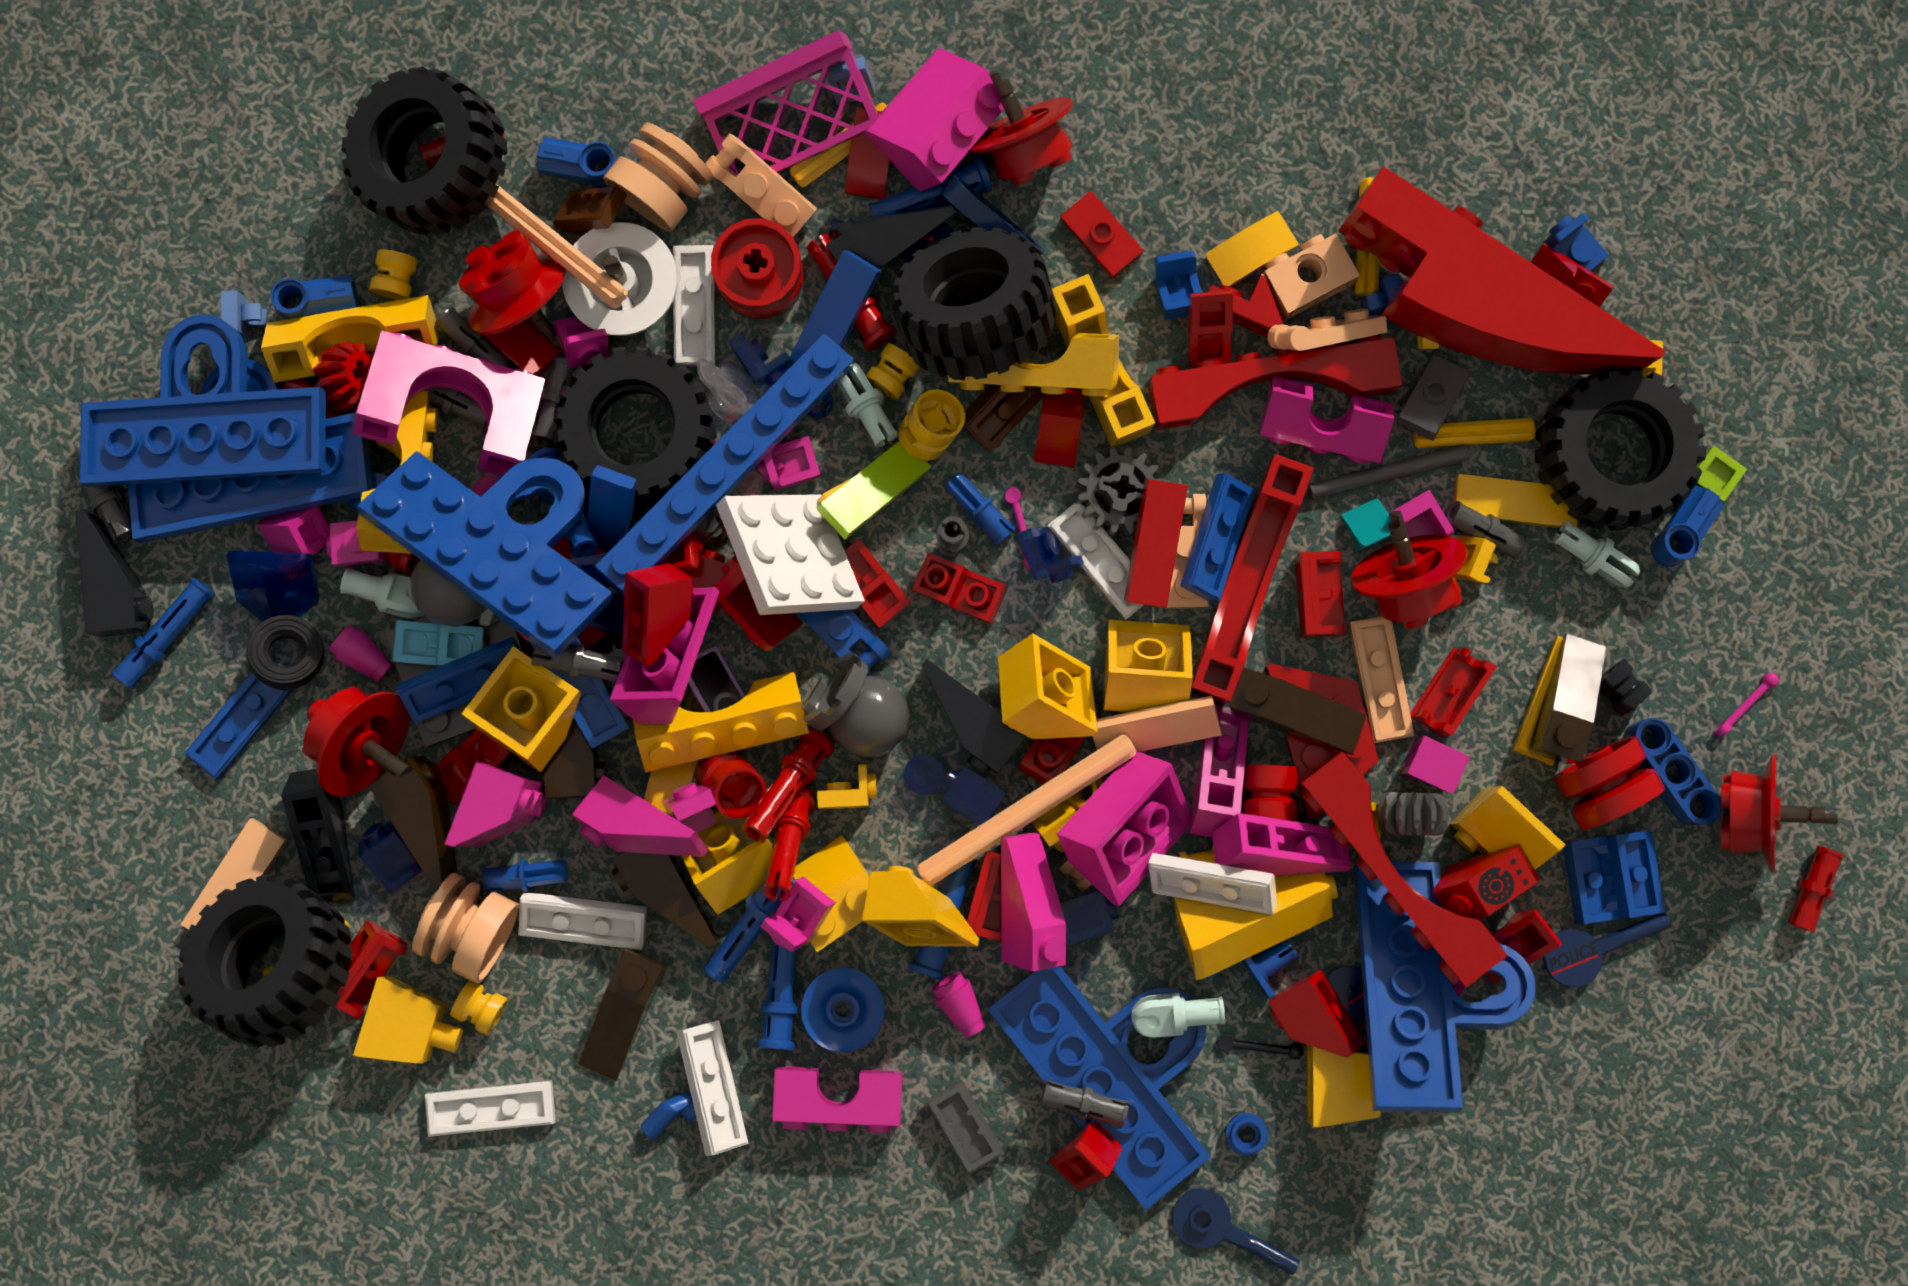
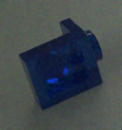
[729,332,792,389]
[1017,527,1084,584]
[358,820,423,893]

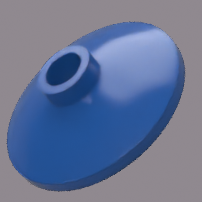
[801,967,885,1052]

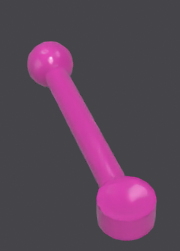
[1005,487,1039,570]
[1714,673,1779,738]

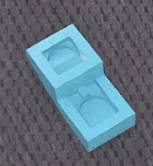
[391,620,483,666]

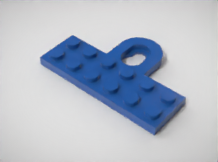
[80,315,326,487]
[128,359,373,543]
[357,451,612,659]
[1353,861,1536,1113]
[987,966,1211,1210]

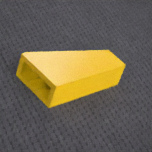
[1173,873,1338,980]

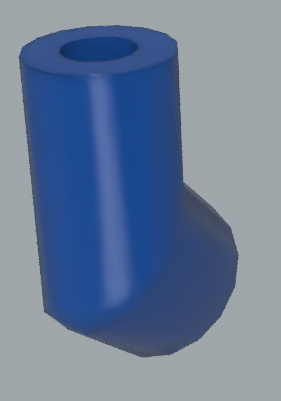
[641,1092,696,1139]

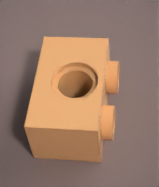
[1263,233,1360,322]

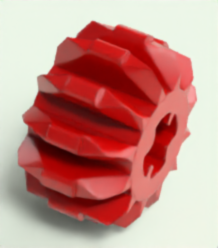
[312,341,374,413]

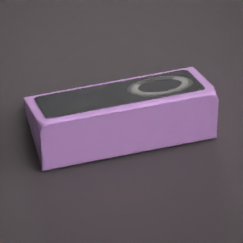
[688,646,745,712]

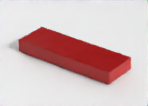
[1124,478,1188,608]

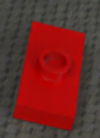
[1060,191,1144,279]

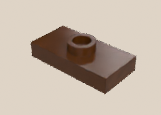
[553,186,627,232]

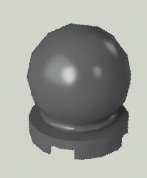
[410,559,487,627]
[803,653,910,757]

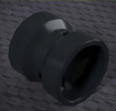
[1599,659,1653,716]

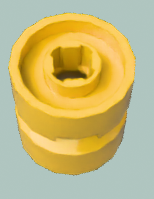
[898,389,965,461]

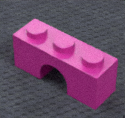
[1260,375,1395,464]
[772,1066,903,1133]

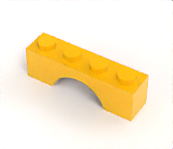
[1052,274,1155,447]
[261,295,439,383]
[948,333,1119,396]
[356,391,438,554]
[633,672,809,773]

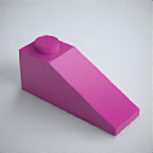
[1189,705,1249,838]
[572,775,708,857]
[1212,813,1351,876]
[1001,832,1066,972]

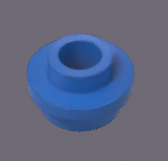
[1225,1113,1268,1156]

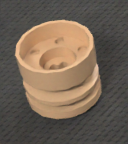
[603,122,713,232]
[412,873,520,984]

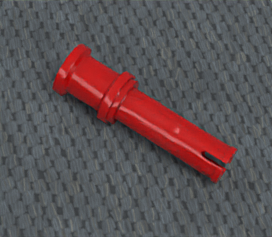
[806,234,897,352]
[742,728,834,842]
[763,786,816,902]

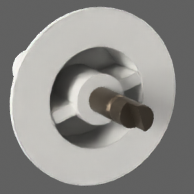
[562,222,678,336]

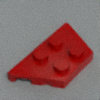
[1265,664,1379,820]

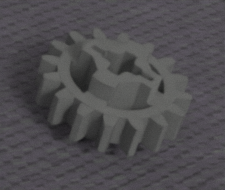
[1075,447,1164,537]

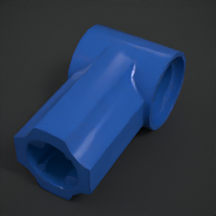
[537,137,617,188]
[271,275,359,320]
[1651,485,1725,567]

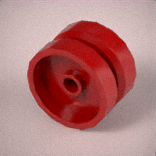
[711,218,804,319]
[1553,736,1665,831]

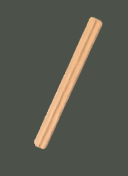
[484,184,628,308]
[917,735,1136,886]

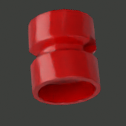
[696,751,766,819]
[1243,765,1299,822]

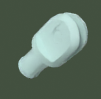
[837,363,898,448]
[1553,520,1640,588]
[340,568,424,619]
[1131,993,1225,1038]

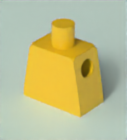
[353,975,463,1064]
[1307,1045,1381,1127]

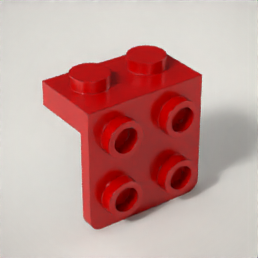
[713,555,803,651]

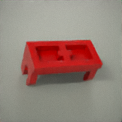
[1294,551,1347,638]
[1410,647,1497,738]
[966,850,1001,942]
[334,919,408,1019]

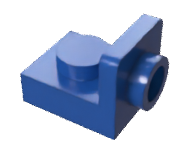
[1547,213,1609,271]

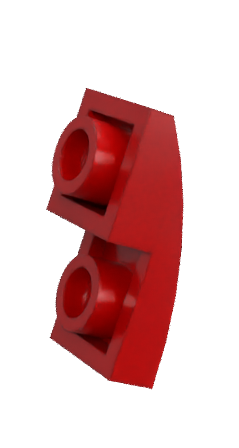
[912,552,1008,625]
[1017,714,1098,785]

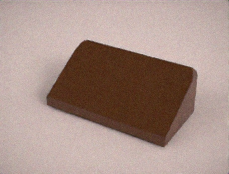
[962,384,1044,453]

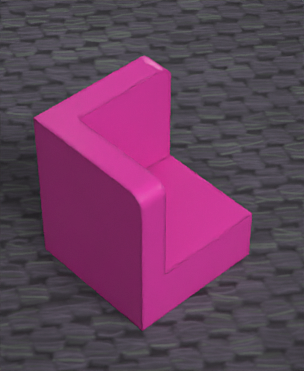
[1393,490,1454,538]
[258,506,330,561]
[1400,735,1470,793]

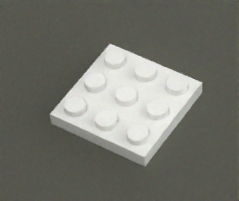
[716,495,865,615]

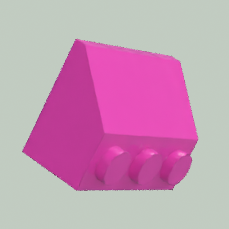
[864,48,1004,192]
[610,587,719,724]
[1057,751,1191,906]
[445,762,549,847]

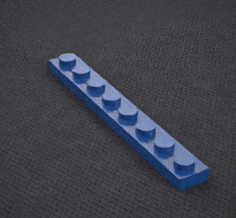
[595,333,854,595]

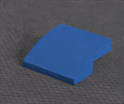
[1563,830,1665,925]

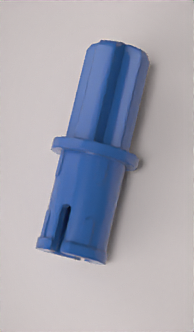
[945,472,1016,547]
[483,859,569,895]

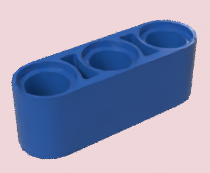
[1624,718,1722,825]

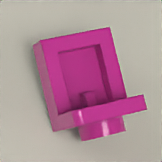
[555,316,609,369]
[757,436,821,491]
[326,520,385,569]
[662,783,716,833]
[761,876,836,952]

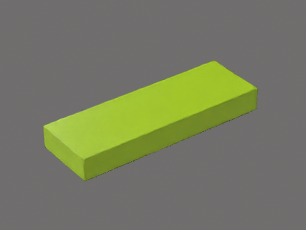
[817,441,932,539]

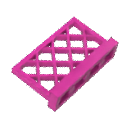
[693,30,879,175]

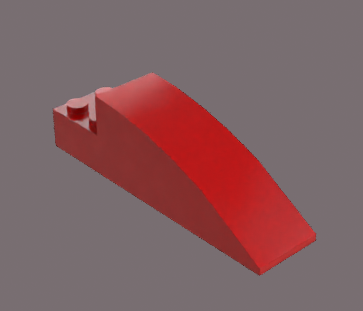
[1338,166,1666,375]

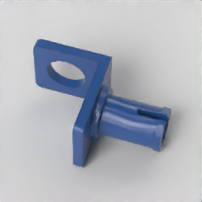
[1204,939,1299,999]

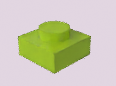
[1692,445,1747,503]

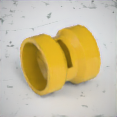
[369,249,418,300]
[866,343,920,400]
[450,980,509,1036]

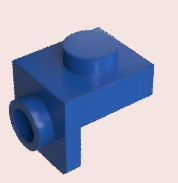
[1154,251,1202,321]

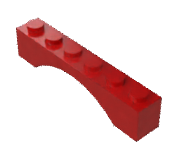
[1148,334,1403,430]
[1191,454,1314,705]
[1302,752,1508,988]

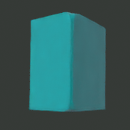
[1340,498,1392,552]

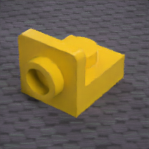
[817,764,877,810]

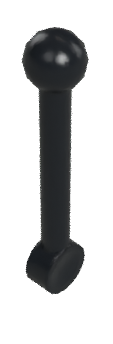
[1217,1034,1304,1060]

